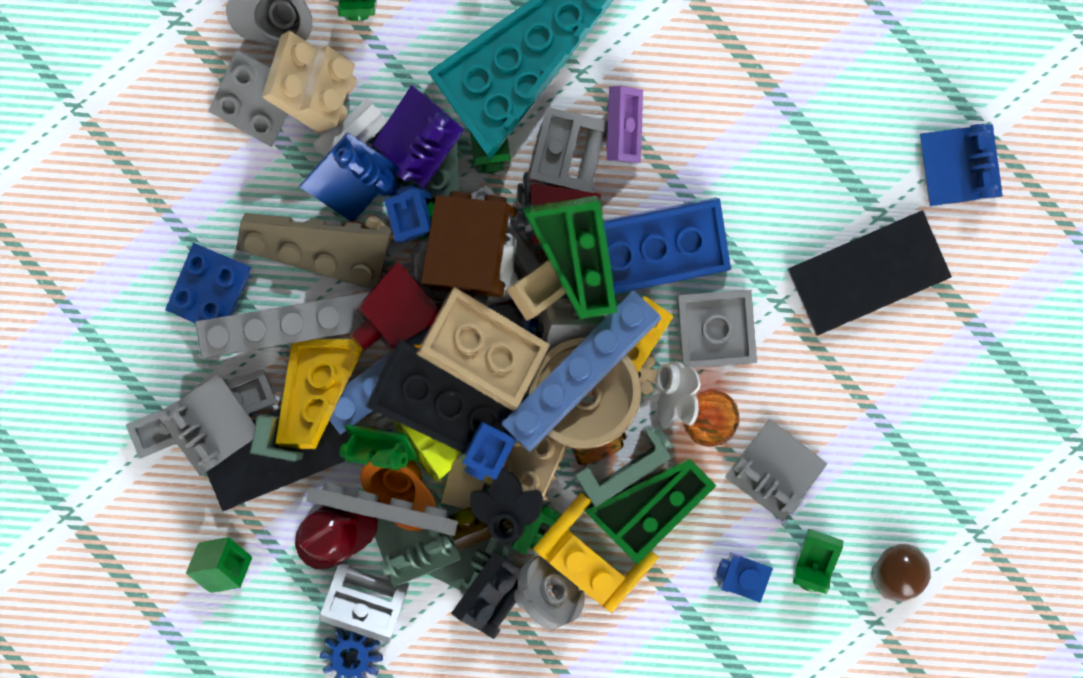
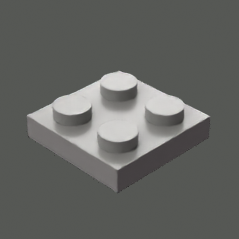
[677,289,757,368]

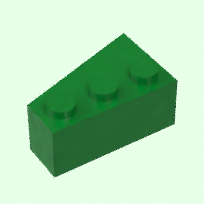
[585,457,717,564]

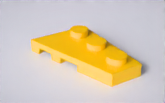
[275,339,363,449]

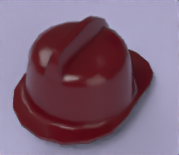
[295,496,378,569]

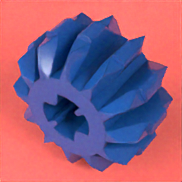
[320,627,383,678]

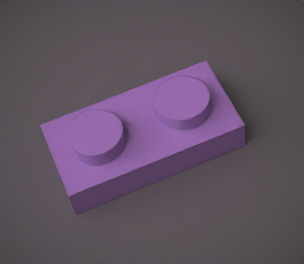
[606,86,643,164]

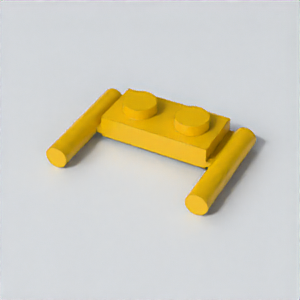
[533,492,660,613]

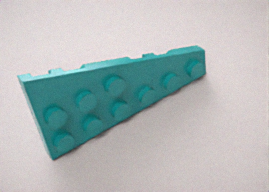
[428,0,614,160]

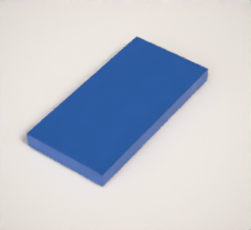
[604,197,731,294]

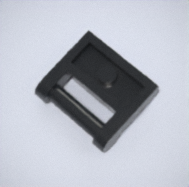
[451,552,522,639]

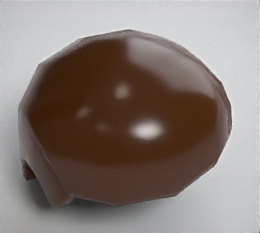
[872,544,931,602]

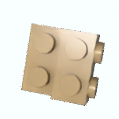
[262,31,357,133]

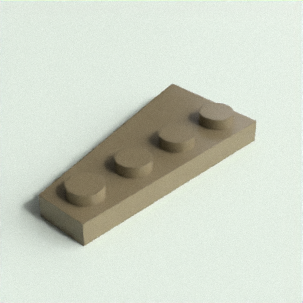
[236,213,392,290]

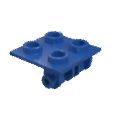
[920,123,1003,206]
[299,131,399,221]
[165,243,252,323]

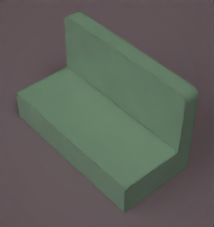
[250,415,304,461]

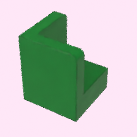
[186,537,252,593]

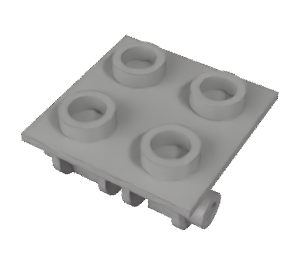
[208,49,288,147]
[158,373,256,476]
[725,419,828,522]

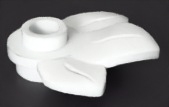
[656,361,701,430]

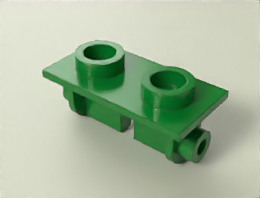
[340,424,419,471]

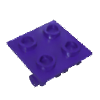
[372,85,465,189]

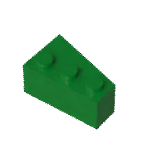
[522,196,618,319]

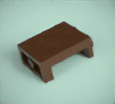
[421,191,517,298]

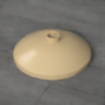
[529,338,641,449]

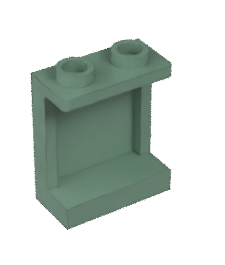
[574,425,673,507]

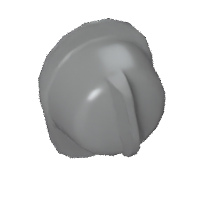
[226,0,313,46]

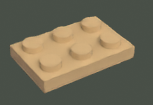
[416,287,550,411]

